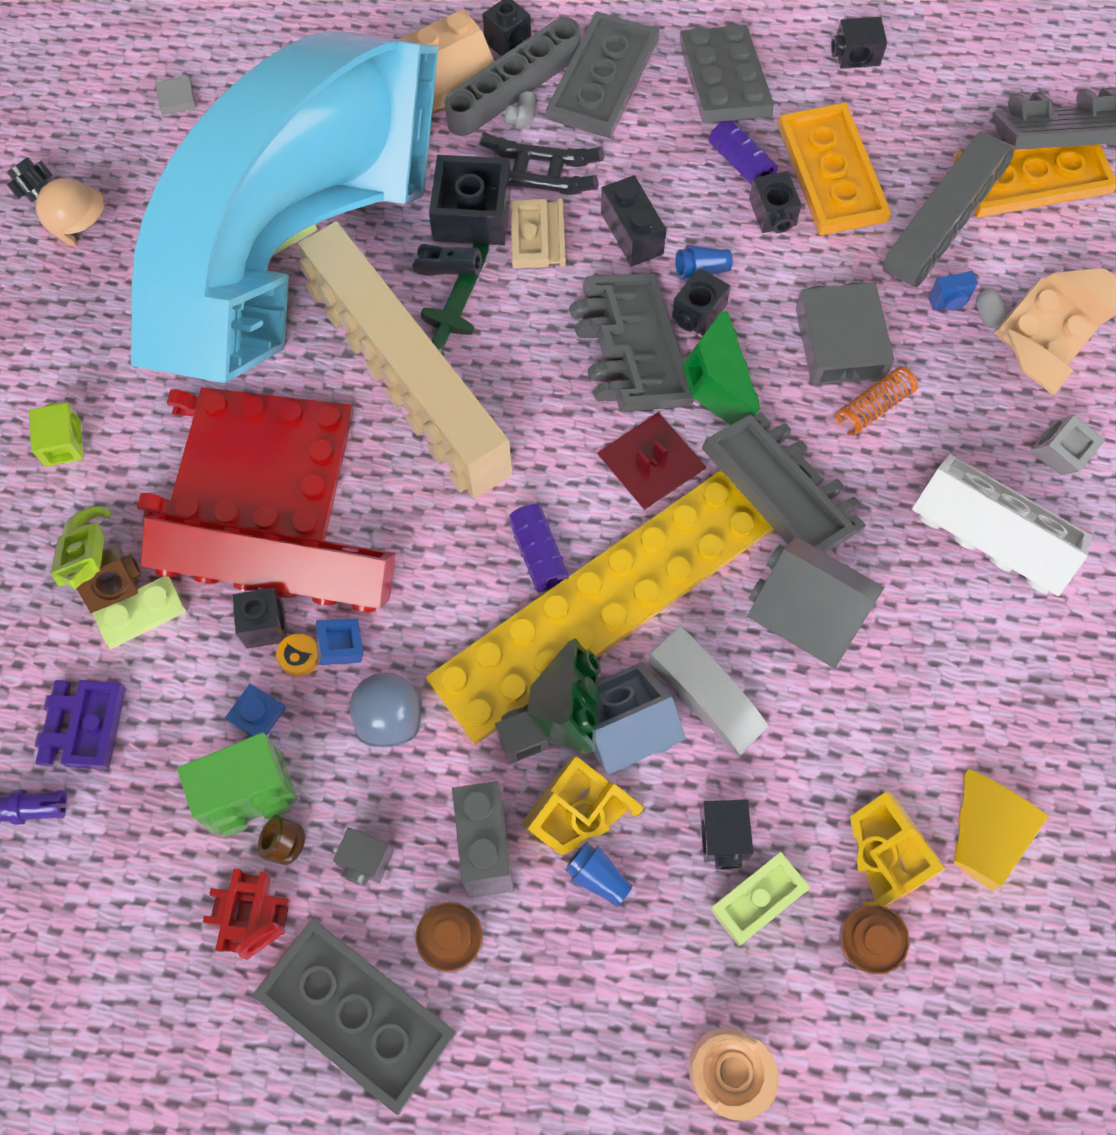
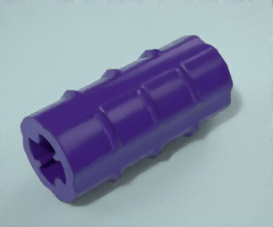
[709,121,778,185]
[509,504,569,592]

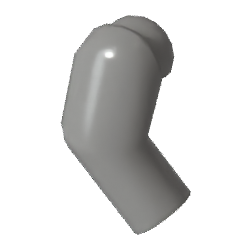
[504,91,536,129]
[976,288,1009,329]

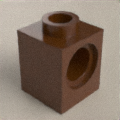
[76,543,141,613]

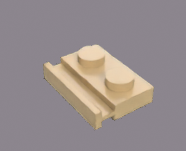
[511,198,566,269]

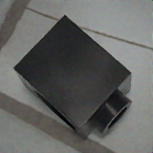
[482,0,531,57]
[831,17,888,69]
[749,171,802,233]
[672,268,731,336]
[232,588,287,649]
[700,799,753,870]

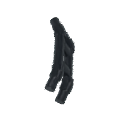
[478,131,604,195]

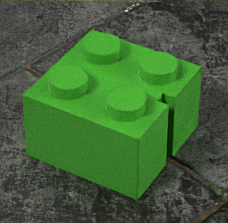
[177,732,298,837]

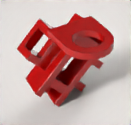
[203,868,290,960]

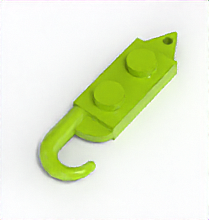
[50,506,111,589]

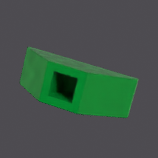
[682,311,761,425]

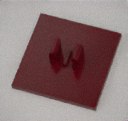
[597,412,706,510]

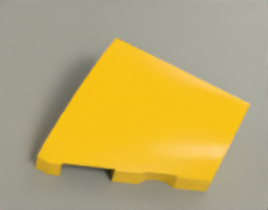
[520,755,644,856]
[954,768,1049,891]
[850,791,946,907]

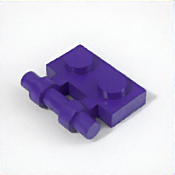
[34,680,126,770]

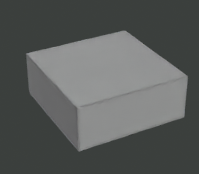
[155,75,196,115]

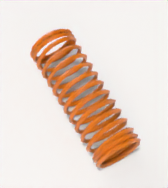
[836,366,918,436]

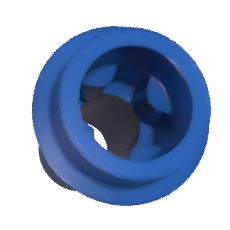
[675,245,733,281]
[565,842,633,907]

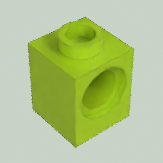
[29,402,84,467]

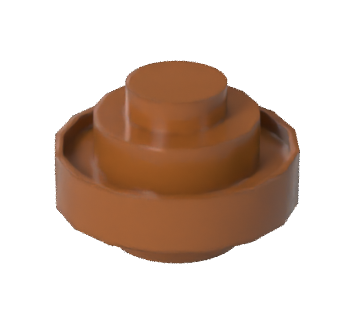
[415,902,483,973]
[839,905,910,974]

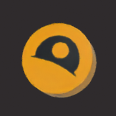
[276,633,319,677]

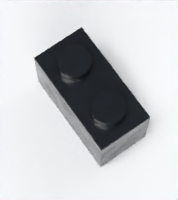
[601,175,667,267]

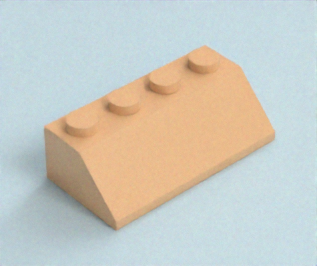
[398,8,494,115]

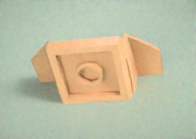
[993,268,1116,396]

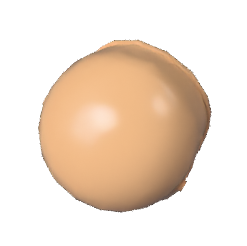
[35,178,104,246]
[688,1028,779,1121]

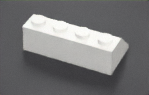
[912,454,1092,596]

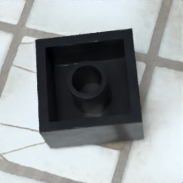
[429,154,512,246]

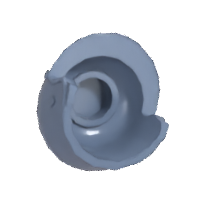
[349,672,422,748]

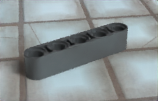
[444,17,580,136]
[882,131,1015,287]

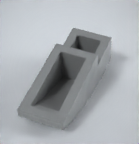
[648,626,769,756]

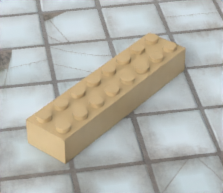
[298,221,513,500]

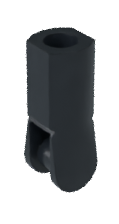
[412,244,482,276]

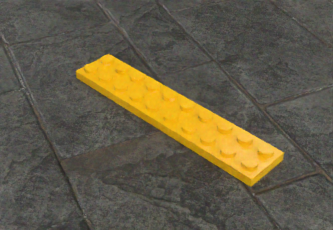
[426,470,774,746]

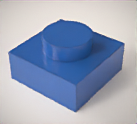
[928,271,978,311]
[314,618,363,665]
[225,684,286,737]

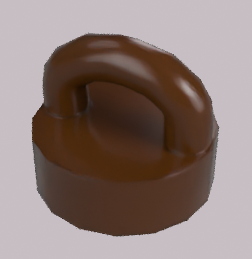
[257,816,305,865]

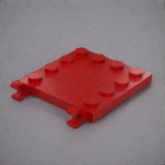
[137,387,354,540]

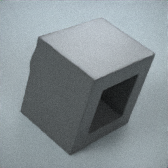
[495,708,549,765]
[333,827,394,887]

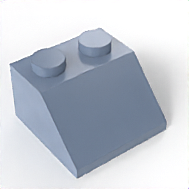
[593,662,686,775]

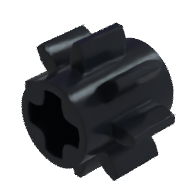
[6,157,53,203]

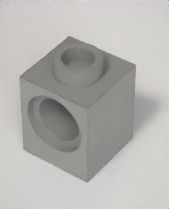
[1030,414,1106,475]

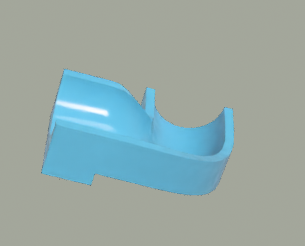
[131,31,438,383]

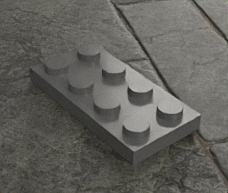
[546,11,659,139]
[680,24,774,123]
[252,918,457,1115]

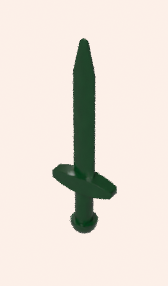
[421,244,489,356]

